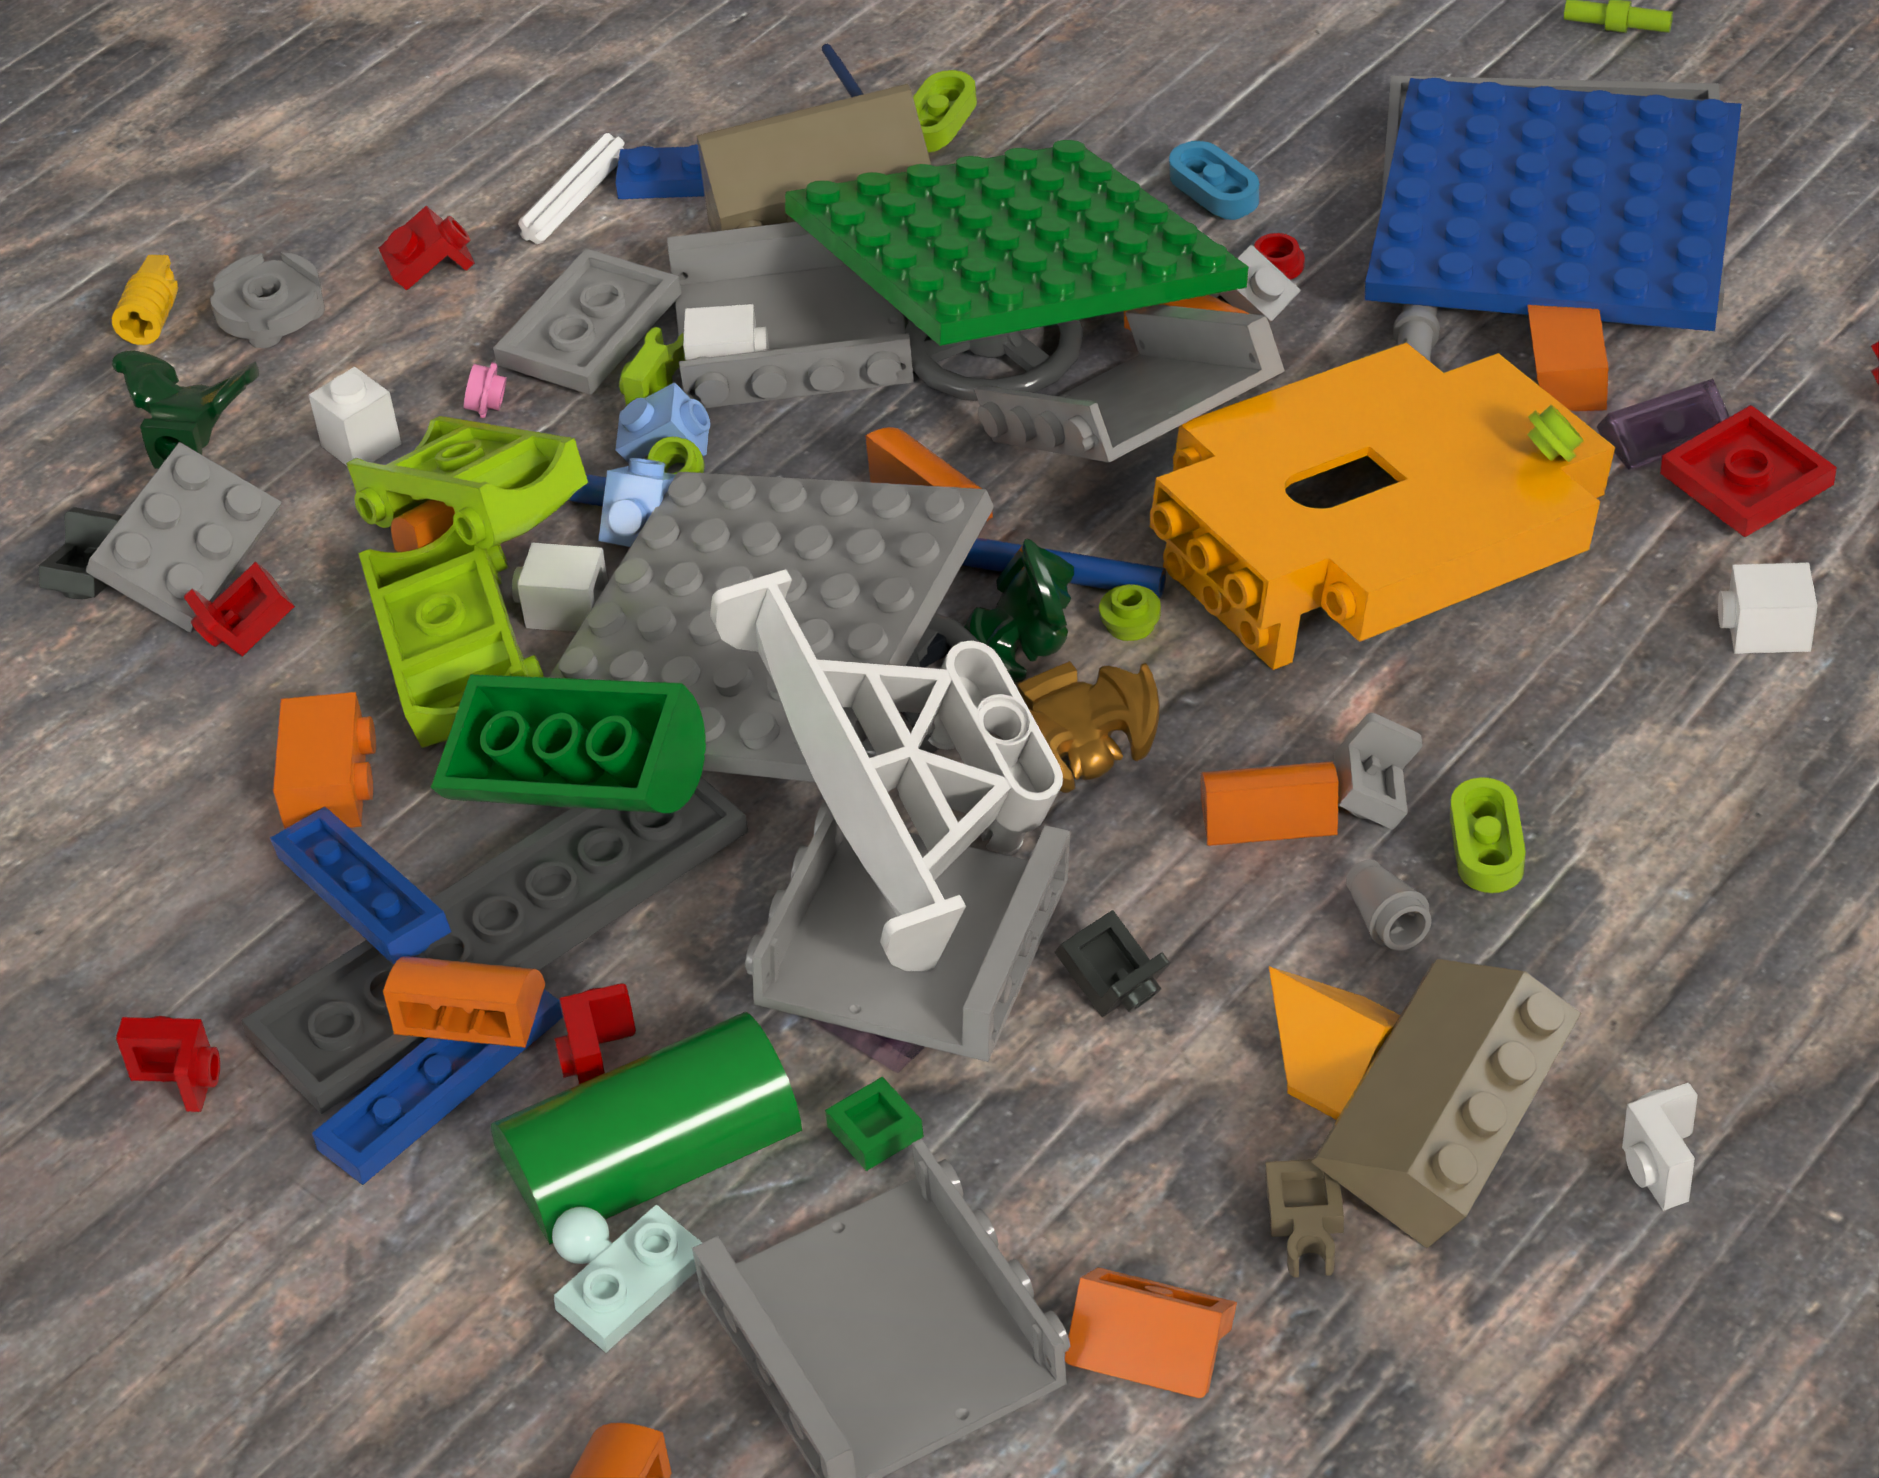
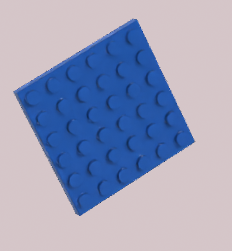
[1365,78,1742,331]

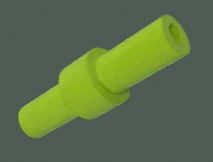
[1564,0,1673,33]

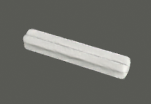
[518,133,625,244]

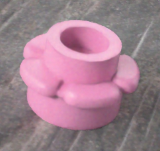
[464,362,507,418]

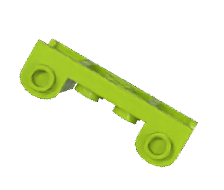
[346,416,588,549]
[358,523,545,748]

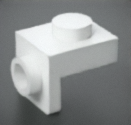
[1622,1083,1698,1211]

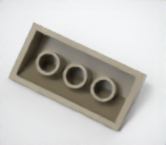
[696,84,931,232]
[1311,959,1581,1248]

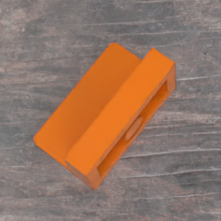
[1065,1267,1237,1398]

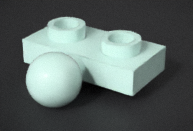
[552,1205,702,1353]

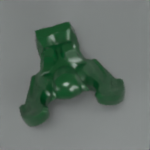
[112,350,259,469]
[947,539,1074,682]

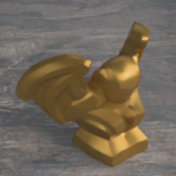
[1017,661,1160,793]

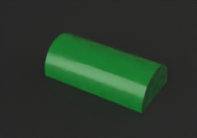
[431,674,706,813]
[491,1012,802,1245]

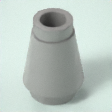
[1346,860,1432,951]

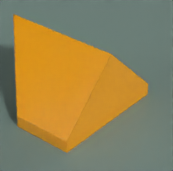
[1269,966,1400,1120]

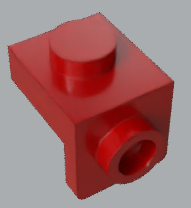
[378,206,475,290]
[183,561,295,657]
[554,983,636,1084]
[116,1016,220,1112]

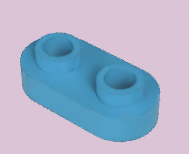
[1169,141,1259,220]

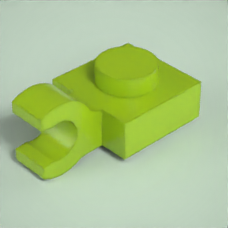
[619,327,686,406]

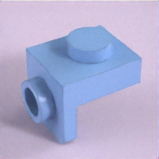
[615,382,710,463]
[598,458,676,547]

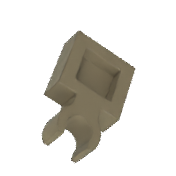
[1265,1159,1344,1278]

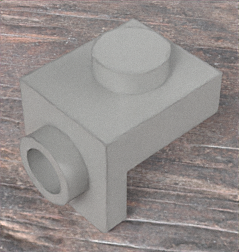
[1211,244,1301,325]
[1334,713,1422,830]

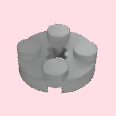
[210,252,325,348]

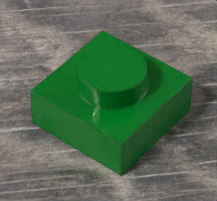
[825,1076,924,1171]

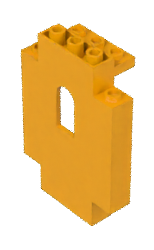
[1149,342,1615,670]

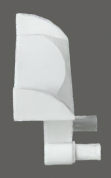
[710,569,1063,971]

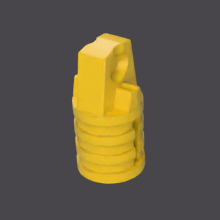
[112,255,178,345]

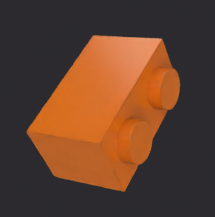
[273,692,376,829]

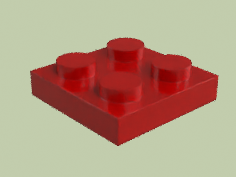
[1660,405,1837,537]

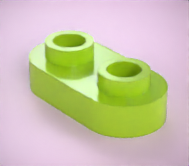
[913,70,977,153]
[1450,777,1526,893]

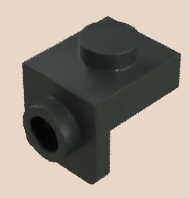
[39,507,122,599]
[1054,910,1170,1017]

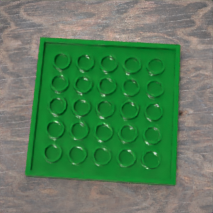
[785,140,1249,346]

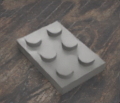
[493,248,682,395]
[86,442,282,633]

